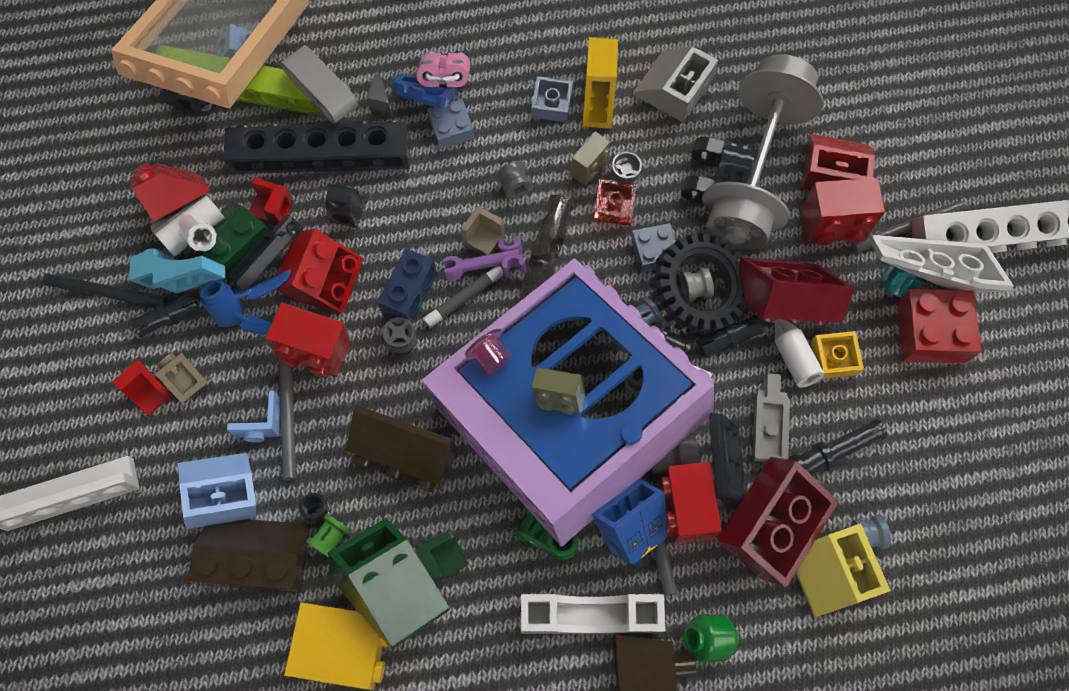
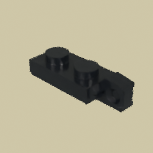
[227,214,303,291]

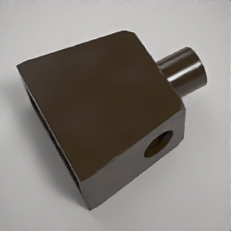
[613,635,696,691]

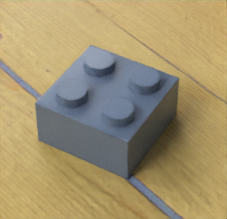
[531,76,573,122]
[427,99,474,149]
[631,223,675,273]

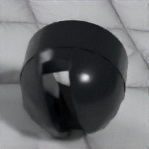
[299,493,329,523]

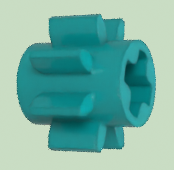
[881,264,923,298]

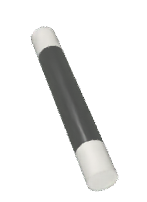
[423,265,504,328]

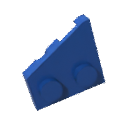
[393,74,457,110]

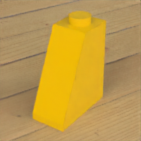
[582,37,618,129]

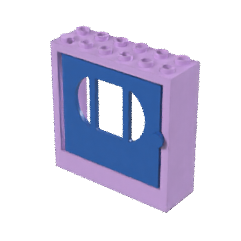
[422,258,714,547]

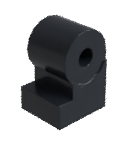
[326,184,366,228]

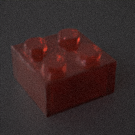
[593,179,637,226]

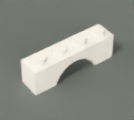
[521,594,665,634]

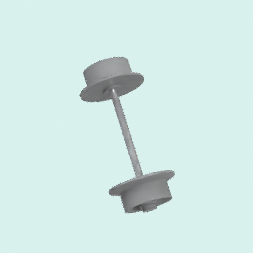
[702,54,823,250]

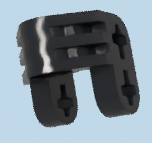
[681,137,755,205]

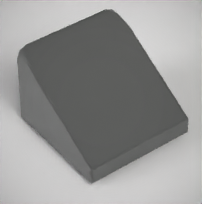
[366,73,392,118]

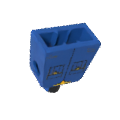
[592,479,667,567]

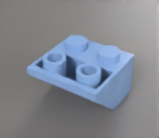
[178,453,256,529]

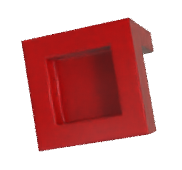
[249,177,294,225]
[112,360,173,416]

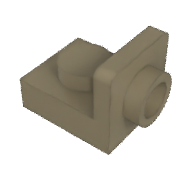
[155,352,208,403]

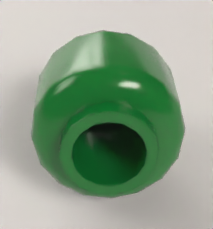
[684,614,739,662]

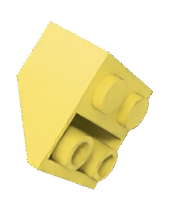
[796,523,890,618]

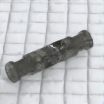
[515,195,575,305]

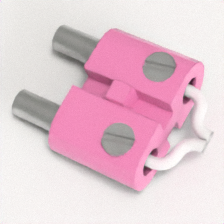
[416,52,470,87]

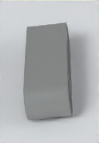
[280,45,359,124]

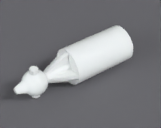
[774,319,825,388]

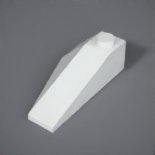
[869,235,1014,293]

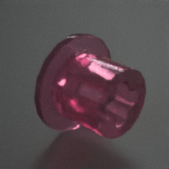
[465,328,512,375]

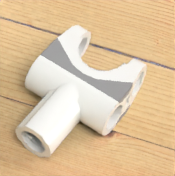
[150,195,225,257]

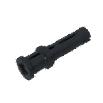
[788,419,887,475]

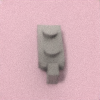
[752,373,790,464]

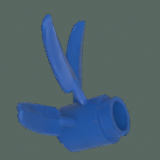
[200,270,291,335]

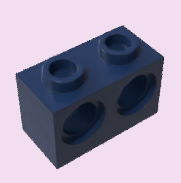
[377,248,437,324]

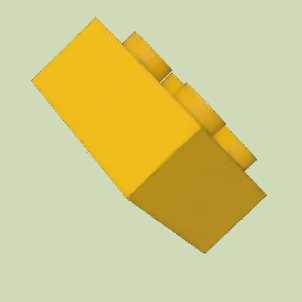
[811,331,864,379]

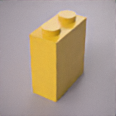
[284,602,388,690]

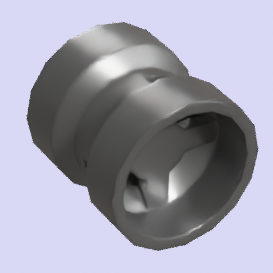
[610,151,642,193]

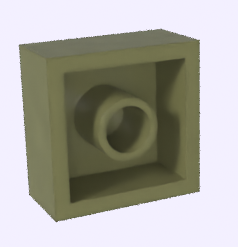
[571,131,610,186]
[531,368,585,415]

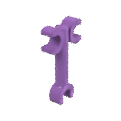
[443,236,526,281]

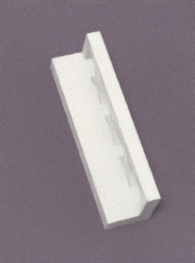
[0,456,140,531]

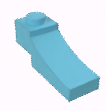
[129,248,225,294]

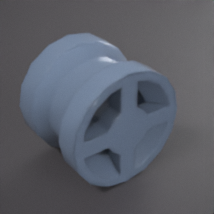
[851,514,891,549]

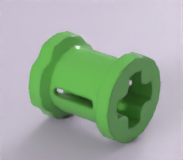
[306,513,351,557]

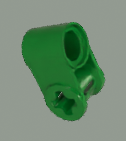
[512,508,578,561]

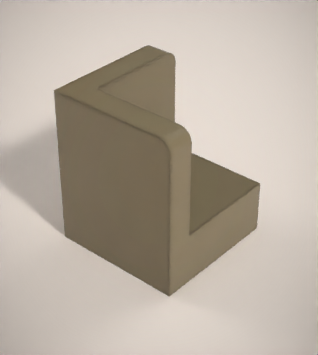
[461,206,505,256]

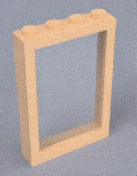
[111,0,309,109]

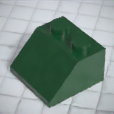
[189,202,267,283]

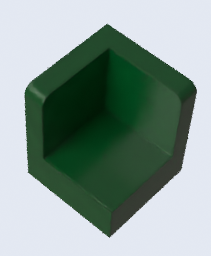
[415,531,468,584]

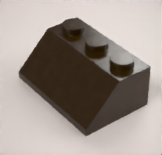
[346,405,457,492]
[187,519,311,593]

